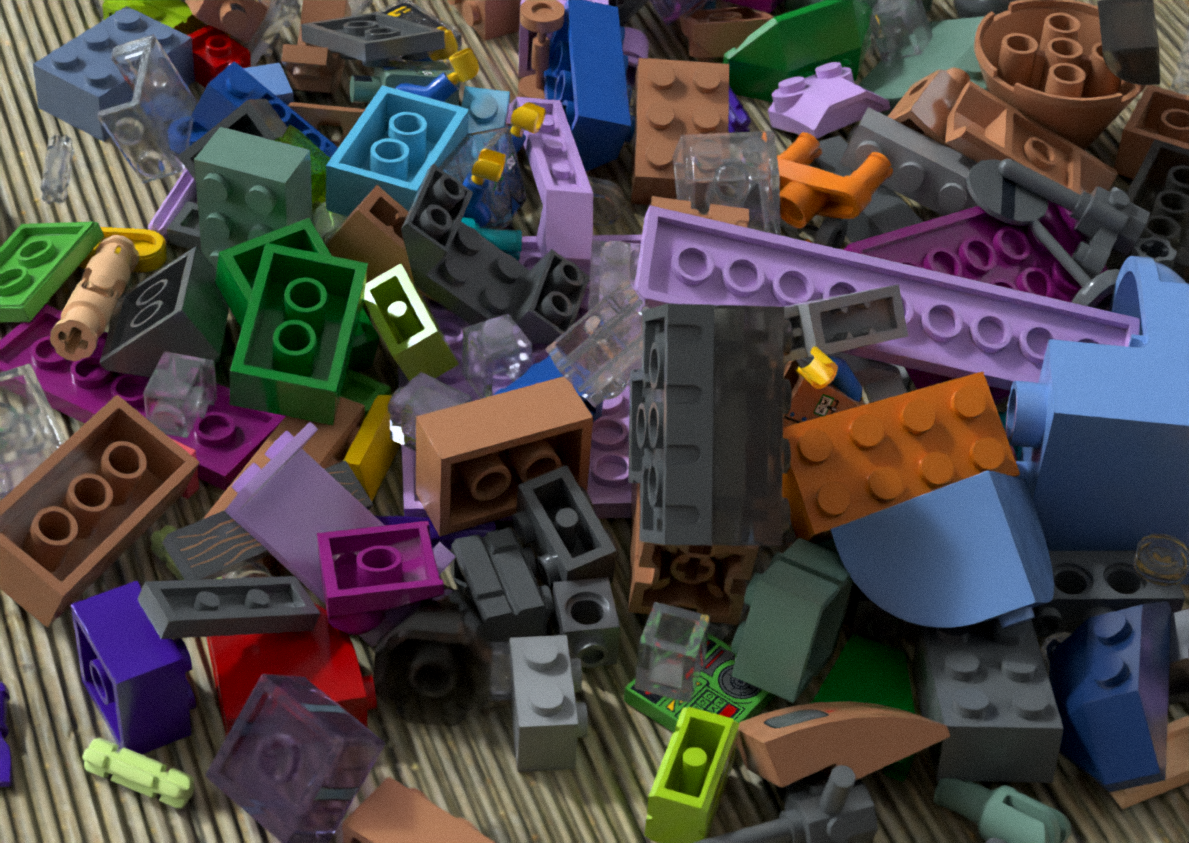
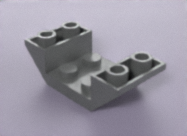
[401,164,590,344]

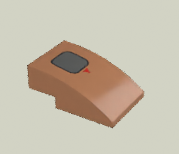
[736,701,951,788]

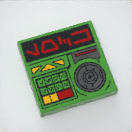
[624,624,776,732]

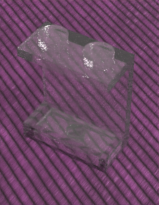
[97,34,197,184]

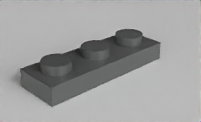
[137,576,321,639]

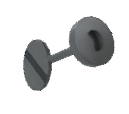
[966,159,1120,311]

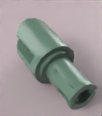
[934,778,1071,843]

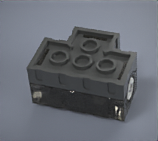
[628,303,792,546]

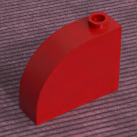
[206,602,377,758]

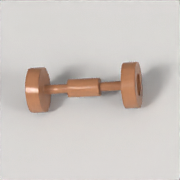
[517,0,565,99]

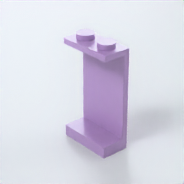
[225,422,456,647]

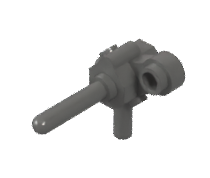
[998,159,1150,279]
[693,765,878,843]

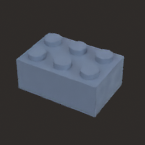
[33,6,195,142]

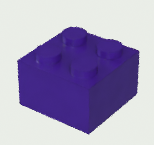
[71,580,196,755]

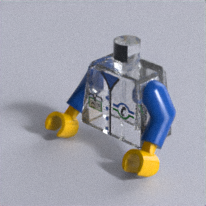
[439,102,546,230]

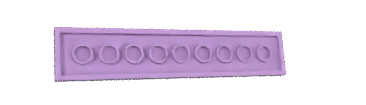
[632,205,1140,391]

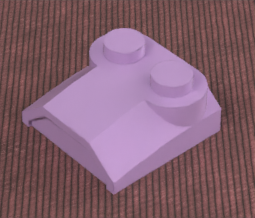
[768,62,890,139]

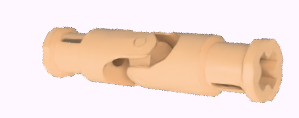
[50,235,139,361]

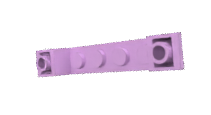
[507,97,593,268]

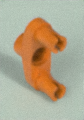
[760,132,893,229]

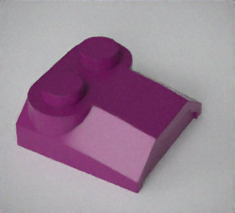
[317,521,444,635]

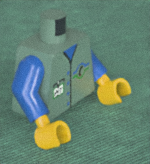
[350,26,479,106]

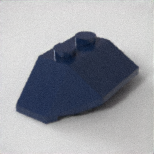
[1049,601,1171,792]

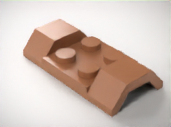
[945,81,1117,195]

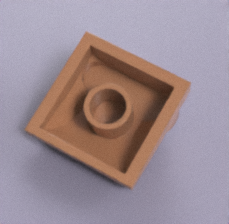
[673,7,773,63]

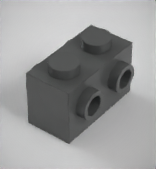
[512,465,619,588]

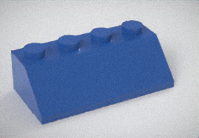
[544,0,635,172]

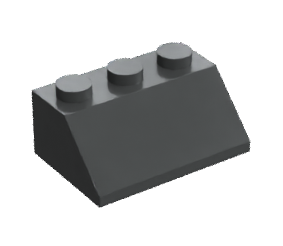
[99,246,229,382]

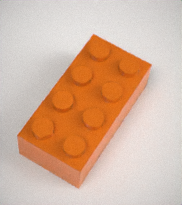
[765,371,1020,544]

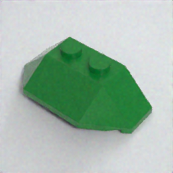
[723,0,874,103]

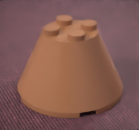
[974,0,1155,151]

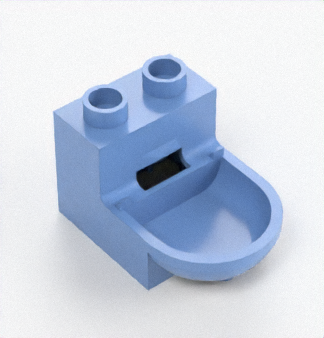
[1006,256,1189,585]

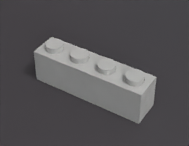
[840,107,978,216]

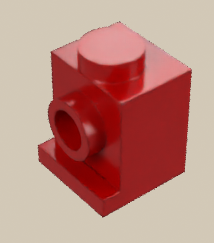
[187,25,251,88]

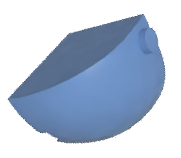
[830,470,1054,629]

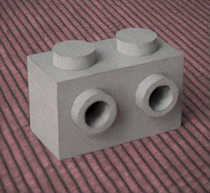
[508,635,588,772]

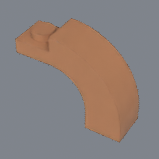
[281,0,352,94]

